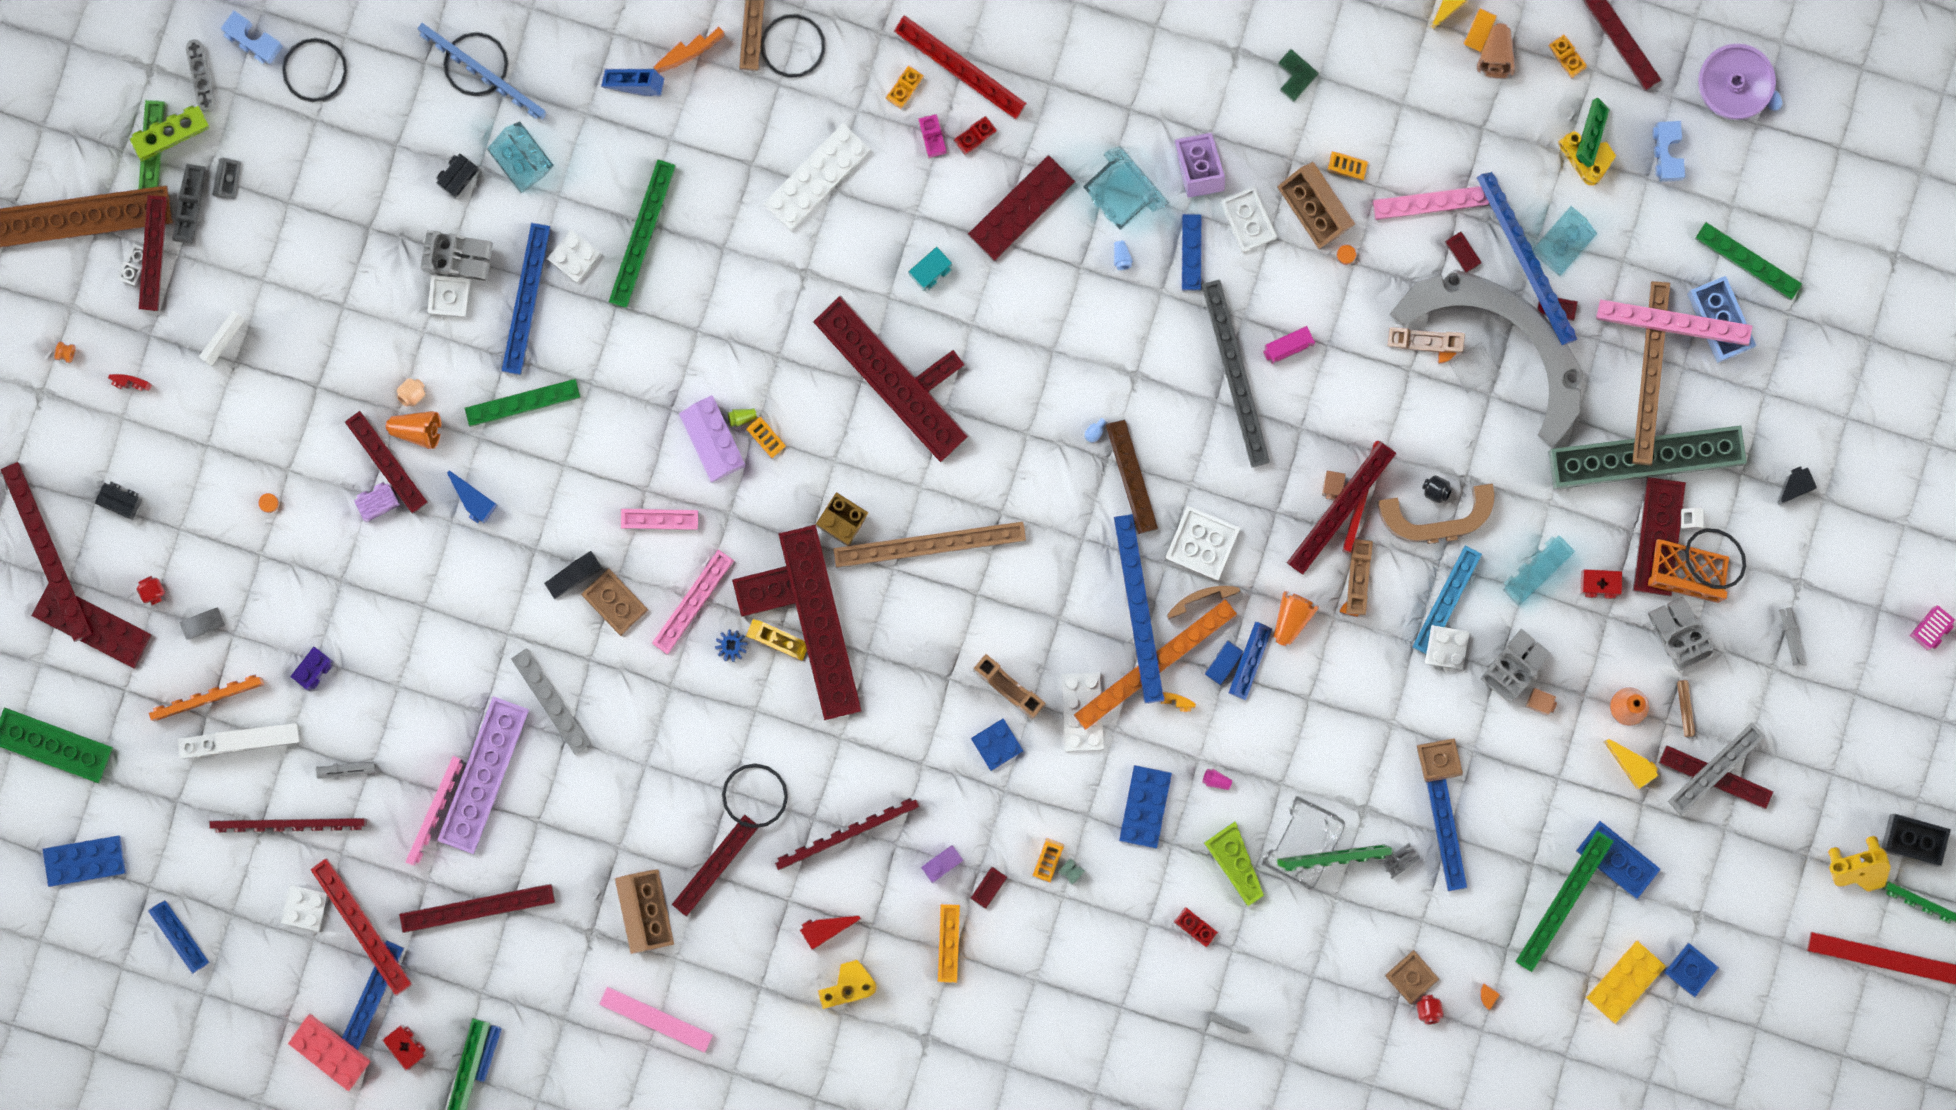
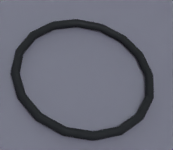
[761,14,825,78]
[443,32,509,96]
[282,38,347,102]
[1685,528,1746,589]
[722,763,788,828]

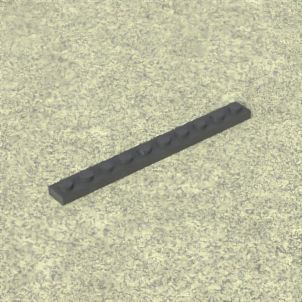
[1201,279,1270,468]

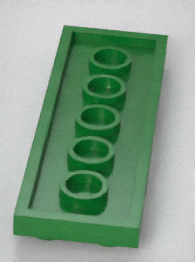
[0,707,113,783]

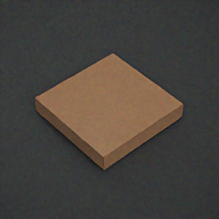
[1416,738,1463,782]
[1384,950,1439,1005]

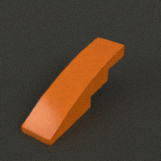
[653,27,725,73]

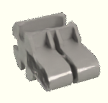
[420,231,493,281]
[1648,596,1714,672]
[1480,629,1551,703]

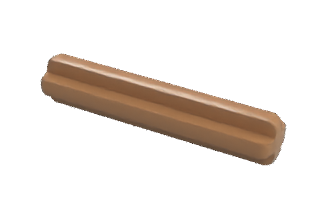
[1677,680,1695,737]

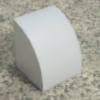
[1681,508,1704,530]

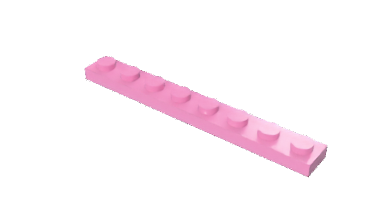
[1596,300,1753,346]

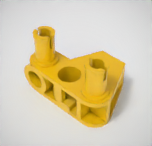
[1558,131,1616,186]
[1828,836,1890,892]
[818,960,877,1009]

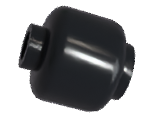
[1422,475,1452,503]

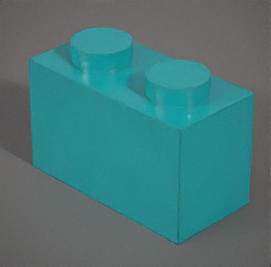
[908,246,952,291]

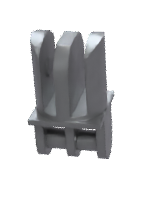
[1380,842,1420,879]

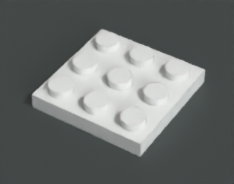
[1165,506,1240,581]

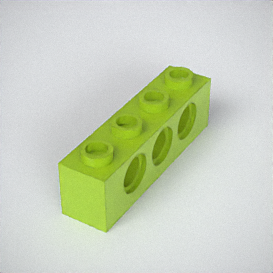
[129,105,209,162]

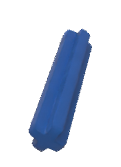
[475,1025,502,1082]

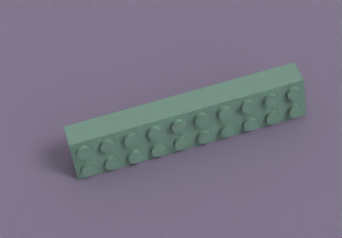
[1548,425,1747,489]

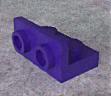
[290,646,333,691]

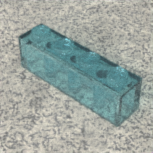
[1502,535,1575,606]

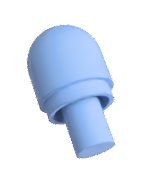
[1767,91,1782,110]
[1085,418,1107,443]

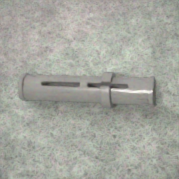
[1779,607,1805,666]
[316,761,376,779]

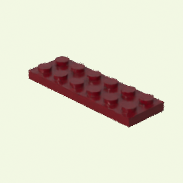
[968,155,1075,262]
[1633,477,1686,596]
[31,583,152,668]

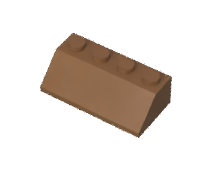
[1277,162,1355,249]
[615,869,674,954]

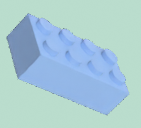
[1687,276,1756,363]

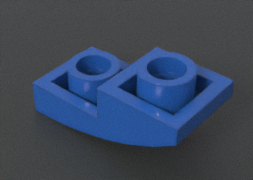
[1205,640,1243,685]

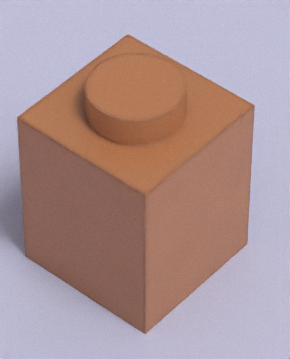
[1322,471,1346,501]
[1525,688,1557,716]

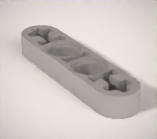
[186,39,216,112]

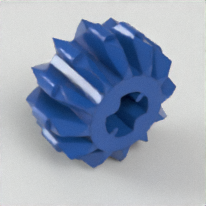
[715,629,748,662]

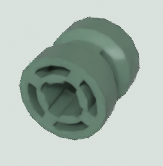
[1058,858,1085,885]

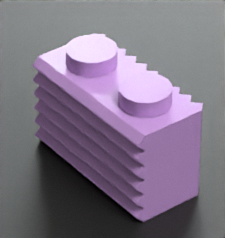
[354,482,400,522]

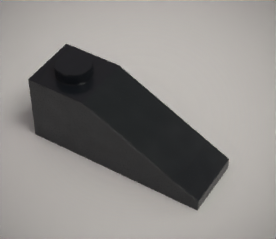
[544,551,603,600]

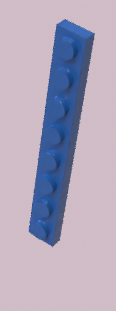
[502,223,551,375]

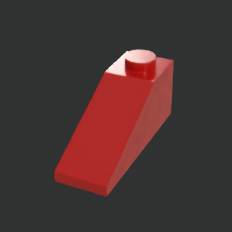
[800,915,861,950]

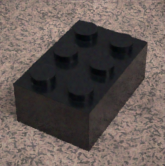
[1881,814,1951,867]

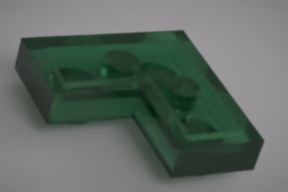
[1278,49,1319,102]

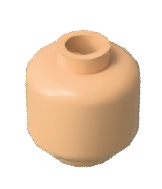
[397,378,425,407]

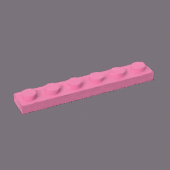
[1372,186,1489,220]
[406,756,463,866]

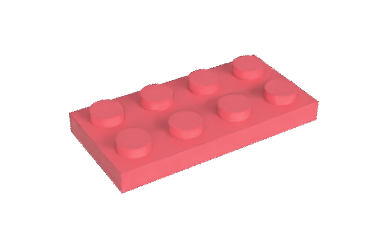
[288,1013,371,1092]

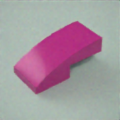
[918,114,947,158]

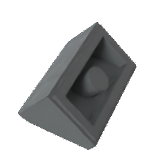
[212,157,241,199]

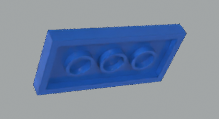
[1119,765,1172,849]
[1575,821,1661,899]
[42,835,126,887]

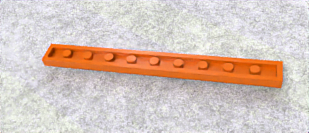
[1074,599,1237,730]

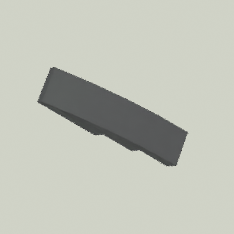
[172,164,206,244]

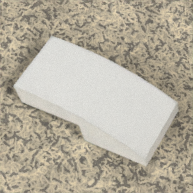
[117,243,143,286]

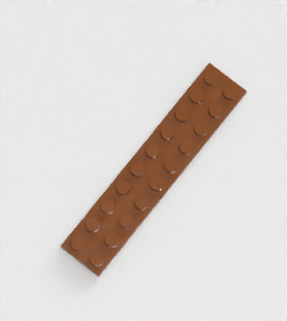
[0,185,173,247]

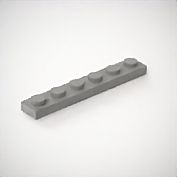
[511,648,591,754]
[1667,722,1765,815]

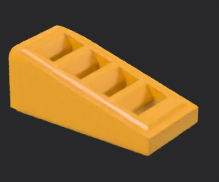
[1327,151,1368,180]
[746,416,786,459]
[1032,838,1064,883]

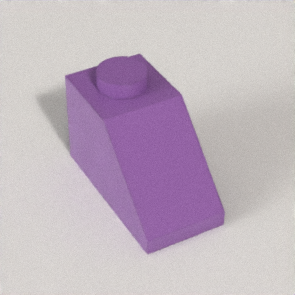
[921,845,964,883]

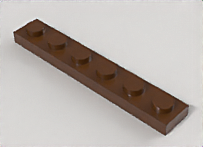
[1106,420,1158,534]

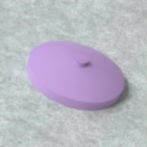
[1698,44,1776,120]

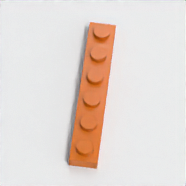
[149,675,264,722]

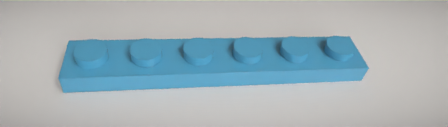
[1412,545,1482,654]

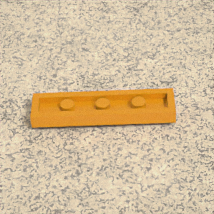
[938,904,960,983]

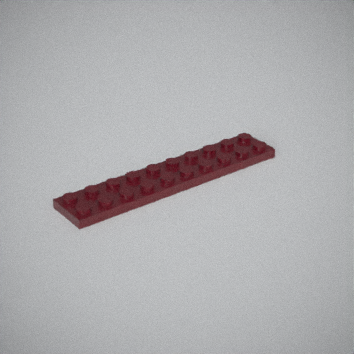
[813,296,969,462]
[778,524,861,721]

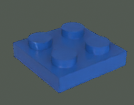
[971,718,1023,771]
[1663,943,1719,997]

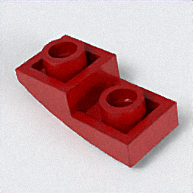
[953,116,997,155]
[108,374,152,392]
[1174,907,1218,947]

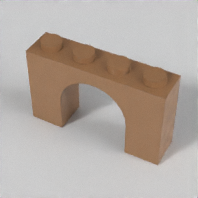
[973,654,1045,721]

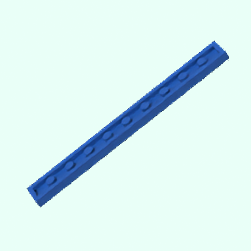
[1476,172,1577,345]
[1114,514,1164,704]

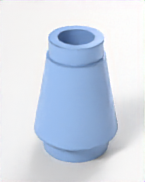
[1114,241,1133,270]

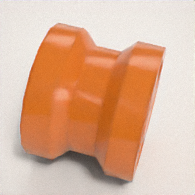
[54,341,76,363]

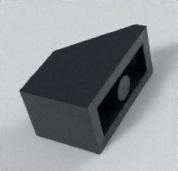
[1777,466,1817,505]

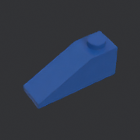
[601,69,665,96]
[447,470,498,524]

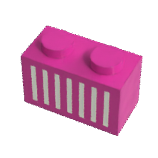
[1909,605,1955,650]

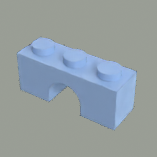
[221,11,283,65]
[1652,121,1685,182]

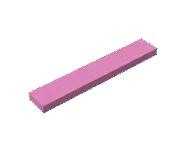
[652,549,734,655]
[599,987,713,1053]

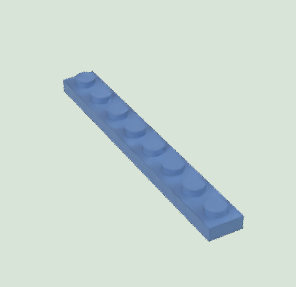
[417,23,547,120]

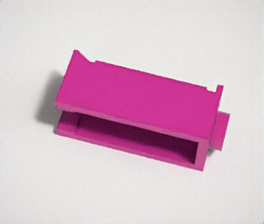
[1263,326,1315,364]

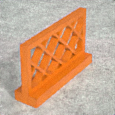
[1648,539,1729,603]

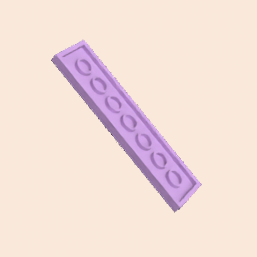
[437,696,529,854]

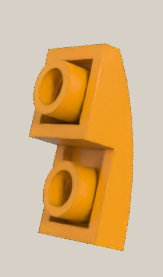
[1463,8,1497,52]
[1549,34,1587,78]
[886,65,924,109]
[1161,692,1196,712]

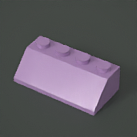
[679,395,746,483]

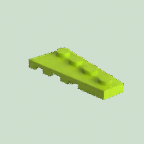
[1204,821,1264,906]

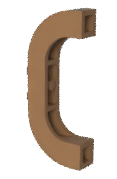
[1377,483,1494,544]

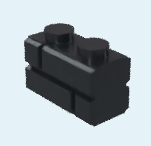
[436,153,479,199]
[95,481,142,520]

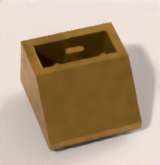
[816,492,869,546]

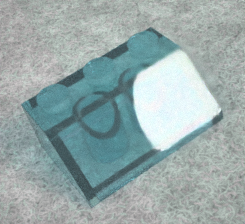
[487,121,554,193]
[1532,206,1597,276]

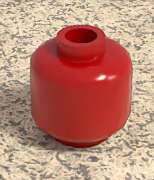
[136,576,165,605]
[1416,995,1444,1025]

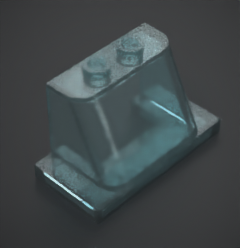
[1083,146,1169,230]

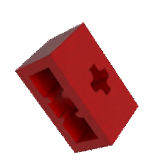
[1580,569,1622,599]
[382,1025,427,1070]

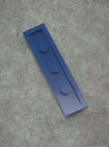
[1182,214,1201,291]
[1228,621,1272,700]
[148,900,210,974]

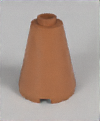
[1476,23,1515,79]

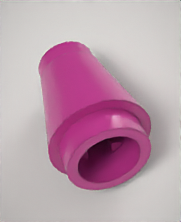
[1202,769,1232,790]

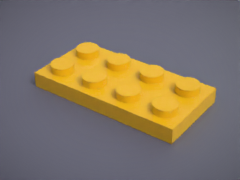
[1585,940,1666,1024]

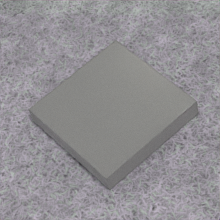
[1208,1012,1249,1034]

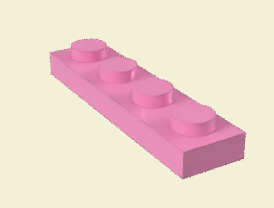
[621,509,698,530]

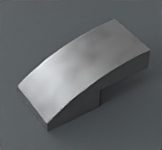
[180,607,225,640]

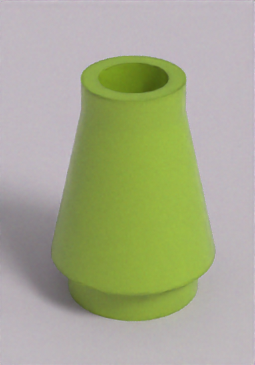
[727,408,757,428]

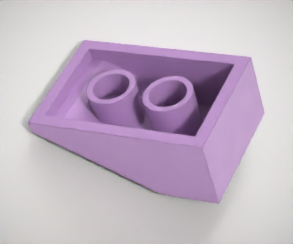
[1175,133,1225,198]

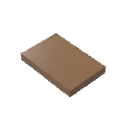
[581,568,648,636]

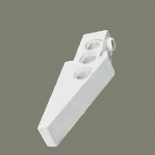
[177,723,300,760]

